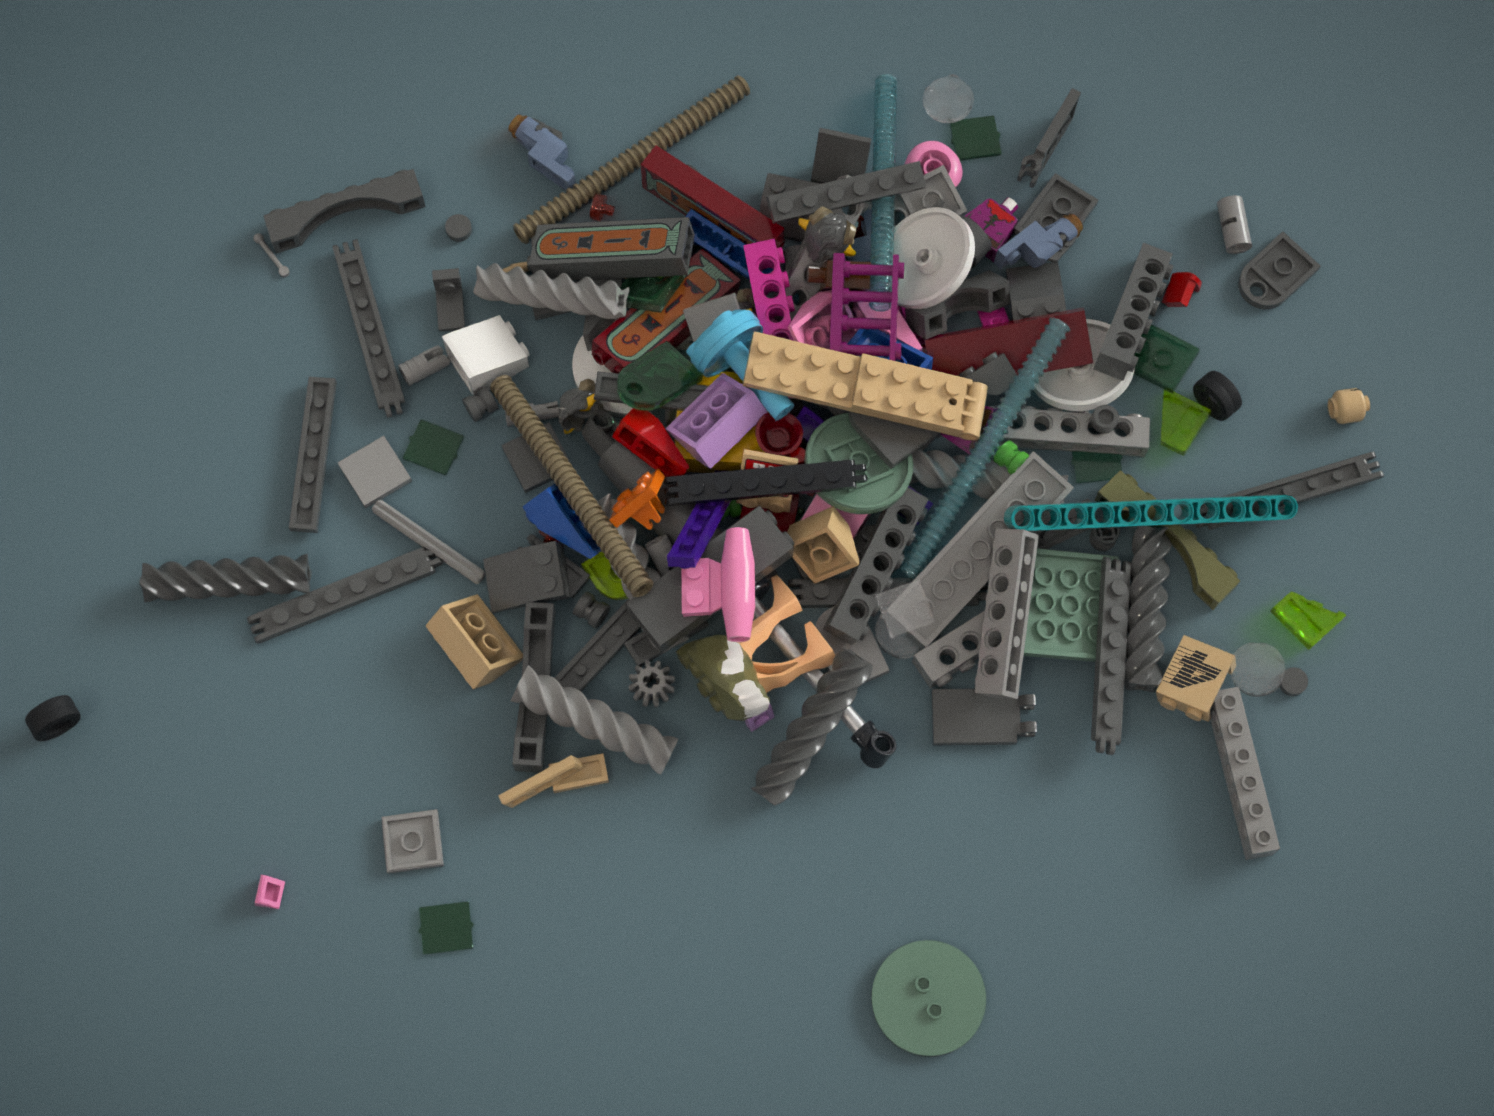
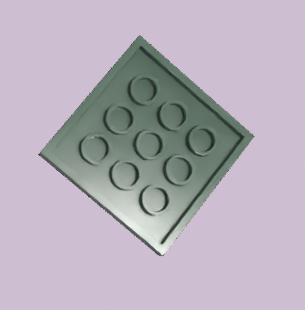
[1023,548,1119,662]

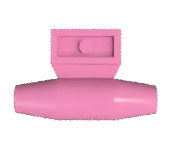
[681,527,755,642]

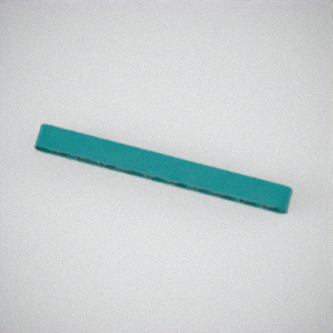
[1004,495,1298,531]

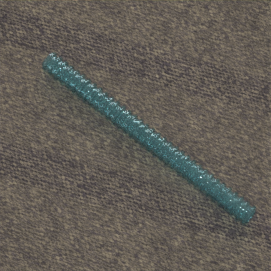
[869,74,897,312]
[899,317,1071,579]

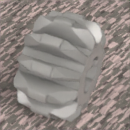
[628,660,675,707]

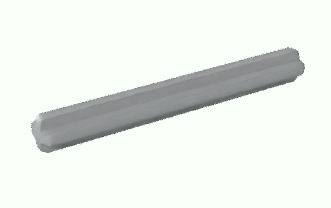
[372,500,485,584]

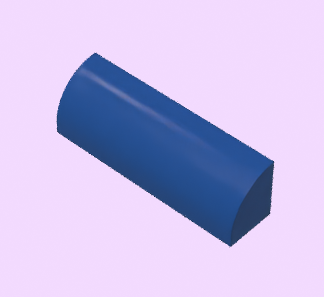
[685,209,774,280]

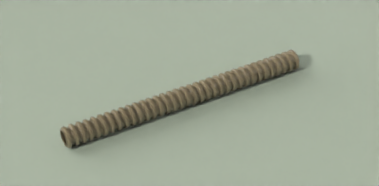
[513,75,750,244]
[490,375,654,597]

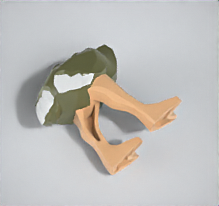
[676,575,835,721]

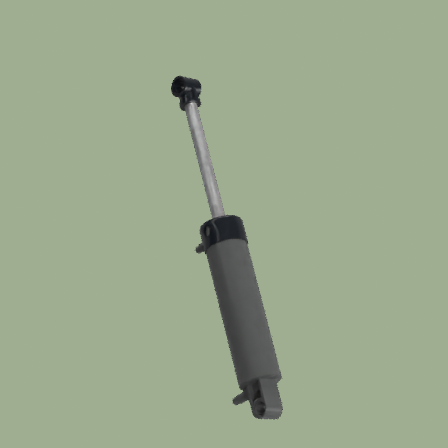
[582,409,897,769]

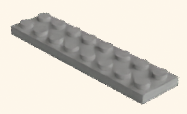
[885,451,1074,648]

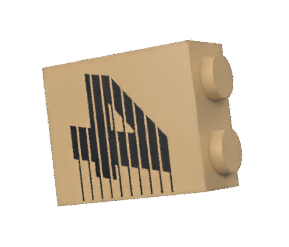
[1156,635,1236,722]

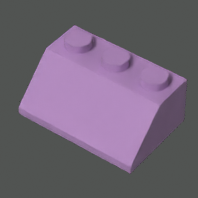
[666,373,767,469]

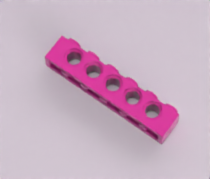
[743,239,795,399]

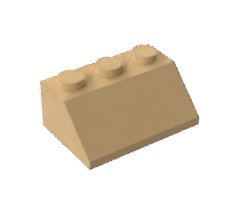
[426,594,523,689]

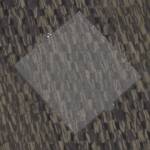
[875,580,935,638]

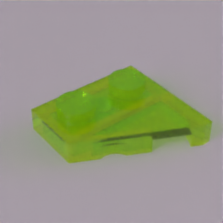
[1160,387,1211,456]
[1270,591,1346,650]

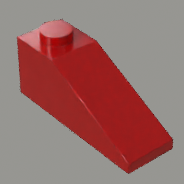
[612,403,689,477]

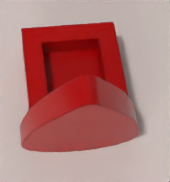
[1162,272,1202,307]

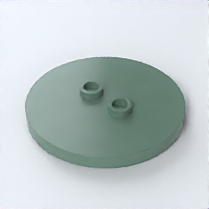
[804,413,913,514]
[871,940,986,1057]

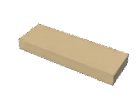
[498,755,583,808]

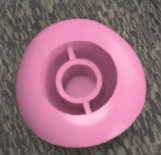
[905,141,963,187]

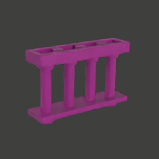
[830,253,904,361]

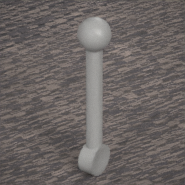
[254,233,290,277]

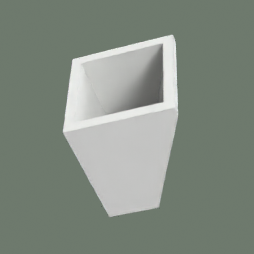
[442,315,530,396]

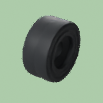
[1193,371,1242,421]
[25,695,81,741]

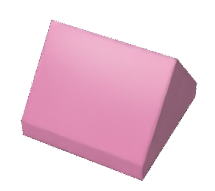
[255,875,285,909]

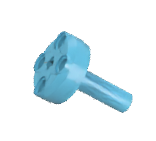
[686,309,794,421]

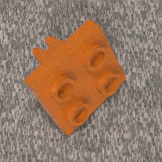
[609,469,665,530]

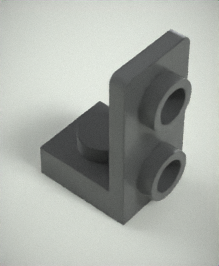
[432,268,465,331]

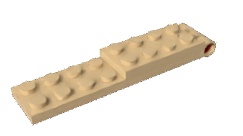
[742,331,988,441]

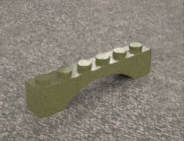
[1095,470,1240,610]

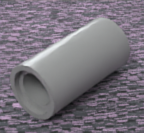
[1217,195,1252,254]

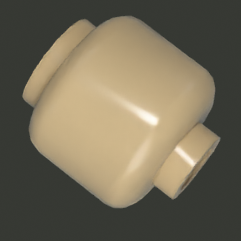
[1328,388,1370,424]

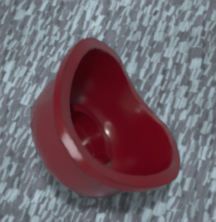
[755,412,803,456]

